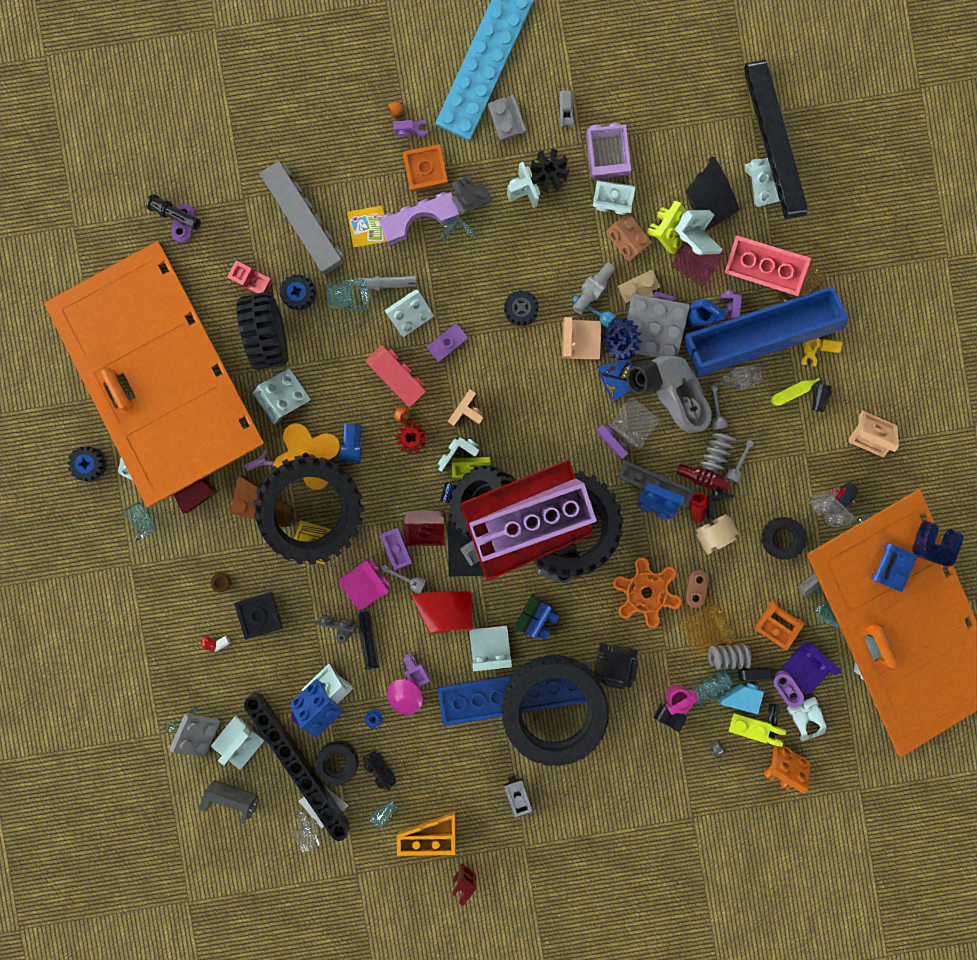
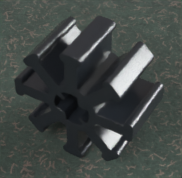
[530,149,569,192]

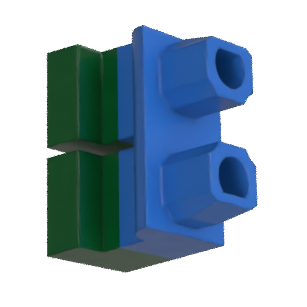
[514,594,559,640]

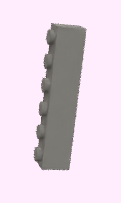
[259,161,343,275]

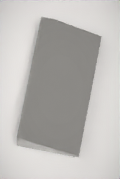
[797,574,821,598]

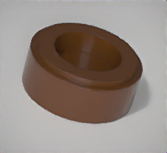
[211,573,231,592]

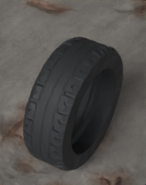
[501,655,609,766]

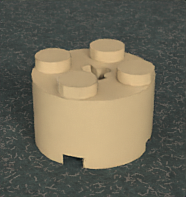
[696,514,741,555]

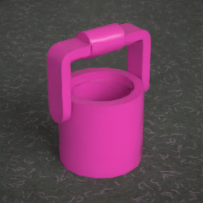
[665,684,698,715]

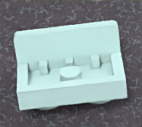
[593,180,635,215]

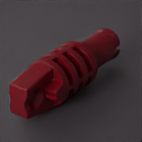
[676,463,730,491]

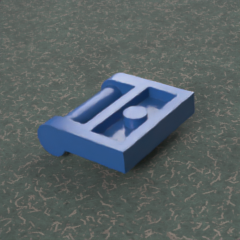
[871,543,917,592]

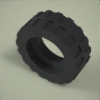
[761,517,807,560]
[315,740,359,786]

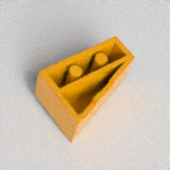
[397,812,456,856]

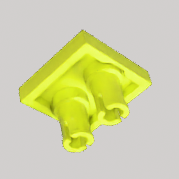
[647,201,687,255]

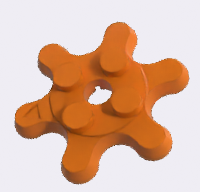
[613,557,681,628]

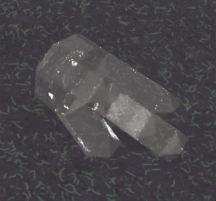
[721,365,762,391]
[291,811,319,852]

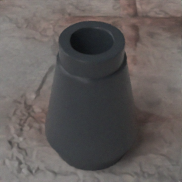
[812,383,833,412]

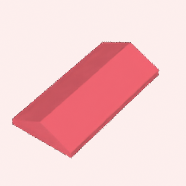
[724,235,812,296]

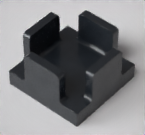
[594,643,638,689]

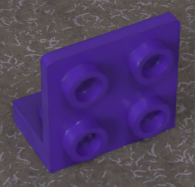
[781,641,841,694]

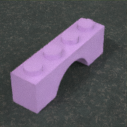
[379,192,460,246]

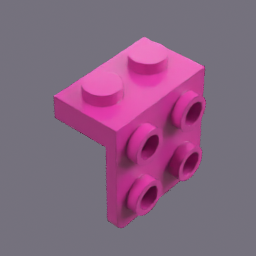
[339,559,391,610]

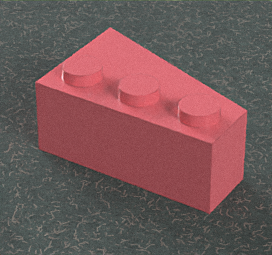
[365,345,426,407]

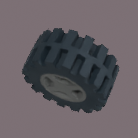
[504,290,539,326]

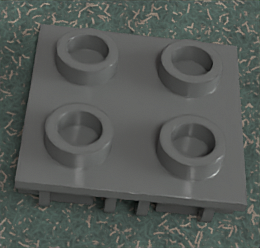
[314,615,357,643]

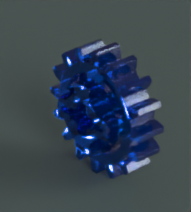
[602,318,642,360]

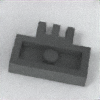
[452,176,492,215]

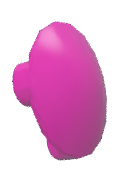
[387,678,424,715]

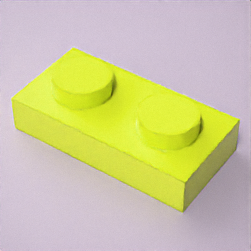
[451,457,490,478]

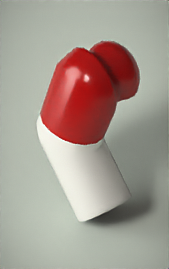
[201,636,231,652]

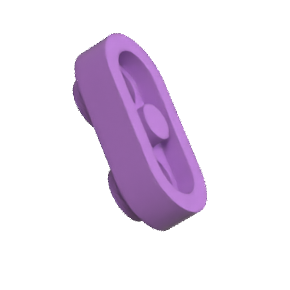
[171,204,196,243]
[773,671,804,707]

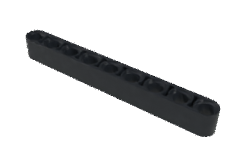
[744,59,808,220]
[244,693,350,841]

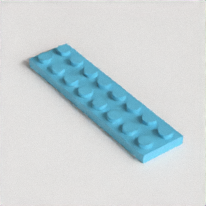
[435,0,534,141]

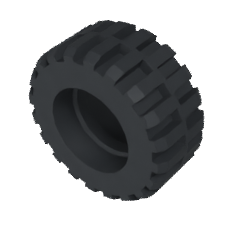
[236,291,288,370]
[449,465,517,539]

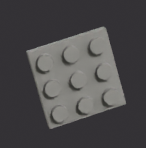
[620,293,690,358]

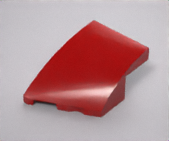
[411,591,473,634]

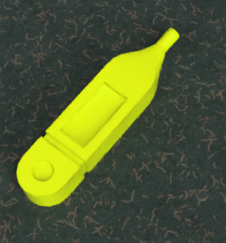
[771,378,820,406]

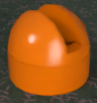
[387,101,404,119]
[393,406,410,423]

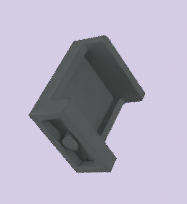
[198,780,258,824]

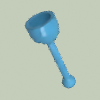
[573,296,616,328]

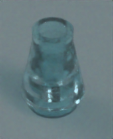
[369,800,398,829]

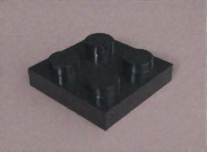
[234,592,283,640]

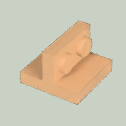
[447,389,484,427]
[849,410,899,458]

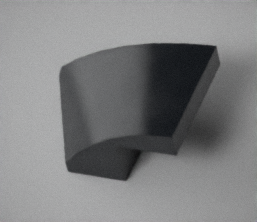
[685,156,740,230]

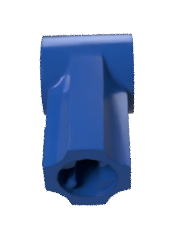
[340,424,362,463]

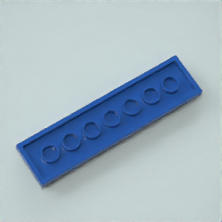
[437,662,589,726]

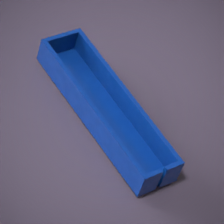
[684,286,849,377]

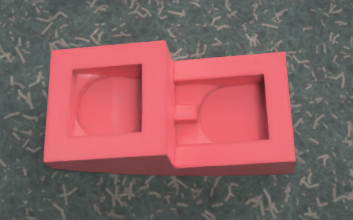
[227,261,273,293]

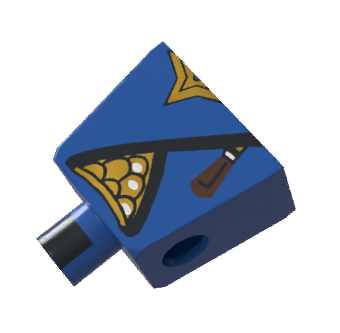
[597,359,641,402]

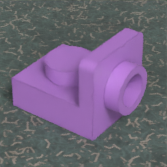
[719,291,742,320]

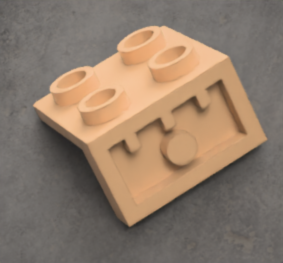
[562,317,601,360]

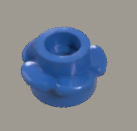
[364,709,383,728]

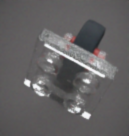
[807,482,859,527]

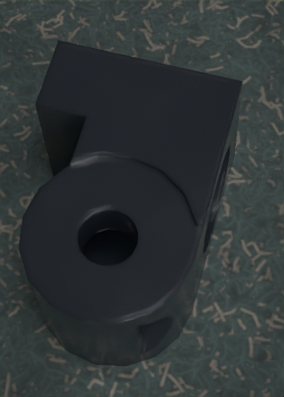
[653,703,687,733]

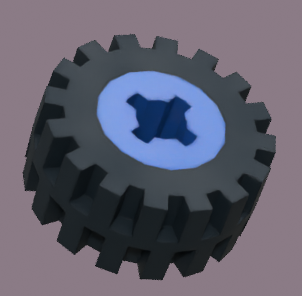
[279,274,316,311]
[67,447,107,481]

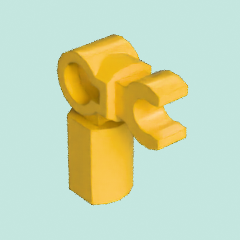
[801,338,842,367]

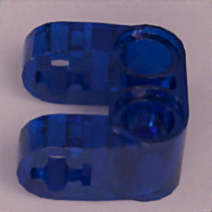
[912,521,963,567]

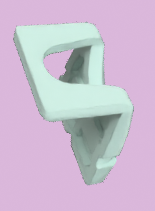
[787,697,826,741]

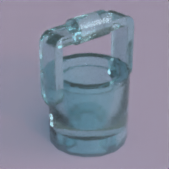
[327,279,370,311]

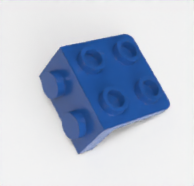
[290,679,344,738]

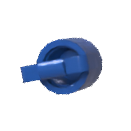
[686,299,727,328]

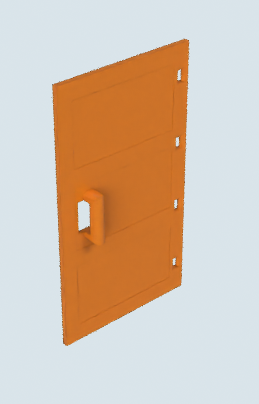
[44,241,265,508]
[807,490,977,757]

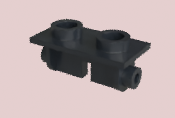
[362,751,397,791]

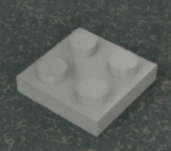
[169,714,220,757]

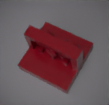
[404,511,445,546]

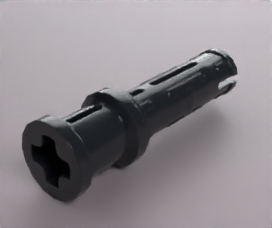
[146,194,201,231]

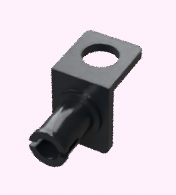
[706,477,734,520]

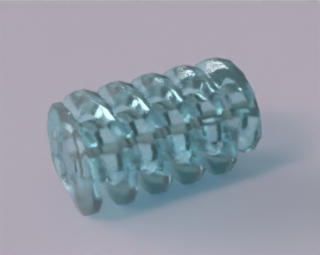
[689,669,733,707]

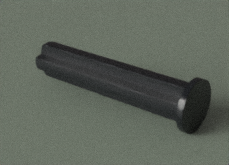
[358,611,380,670]

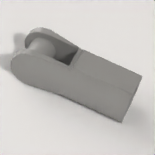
[560,90,573,128]

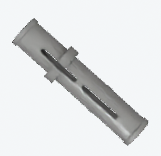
[358,275,416,291]

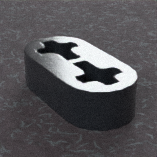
[738,667,775,681]

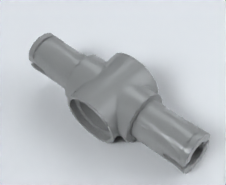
[573,262,615,315]

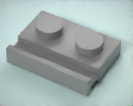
[487,94,526,142]

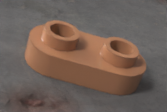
[685,569,709,608]

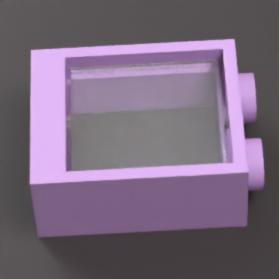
[586,123,631,180]

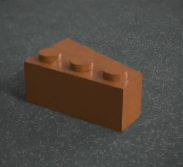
[230,475,295,528]

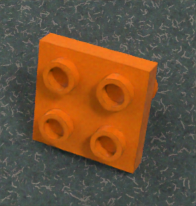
[764,745,810,794]

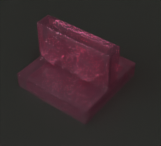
[671,242,725,287]

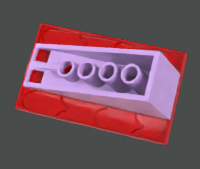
[460,459,597,582]

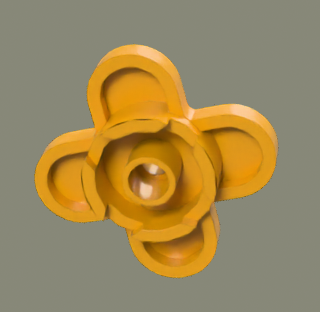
[273,423,341,490]

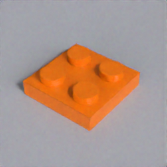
[402,144,448,191]

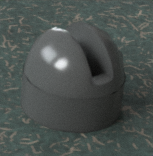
[709,740,726,757]

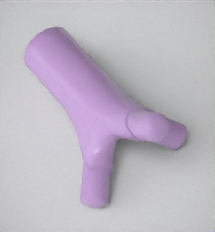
[245,450,274,471]

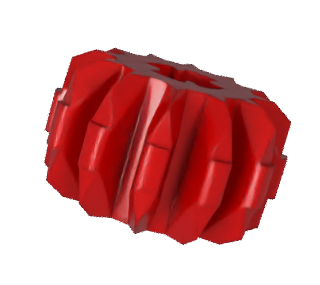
[395,421,428,454]

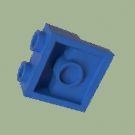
[636,482,685,520]

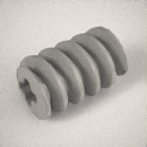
[700,433,737,475]
[708,644,752,670]

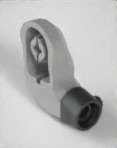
[627,355,711,433]

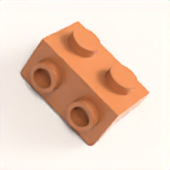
[606,213,652,261]

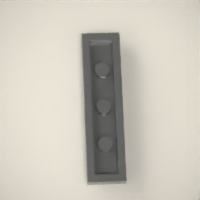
[617,460,695,508]

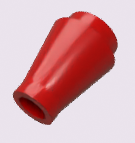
[689,493,709,522]

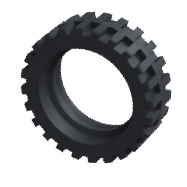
[253,455,364,565]
[533,471,624,578]

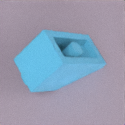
[717,682,764,714]

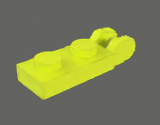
[729,712,786,747]

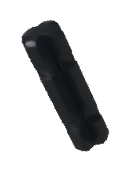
[766,703,780,738]

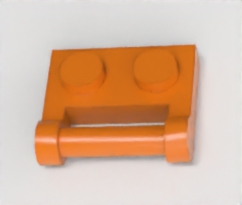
[754,600,805,651]

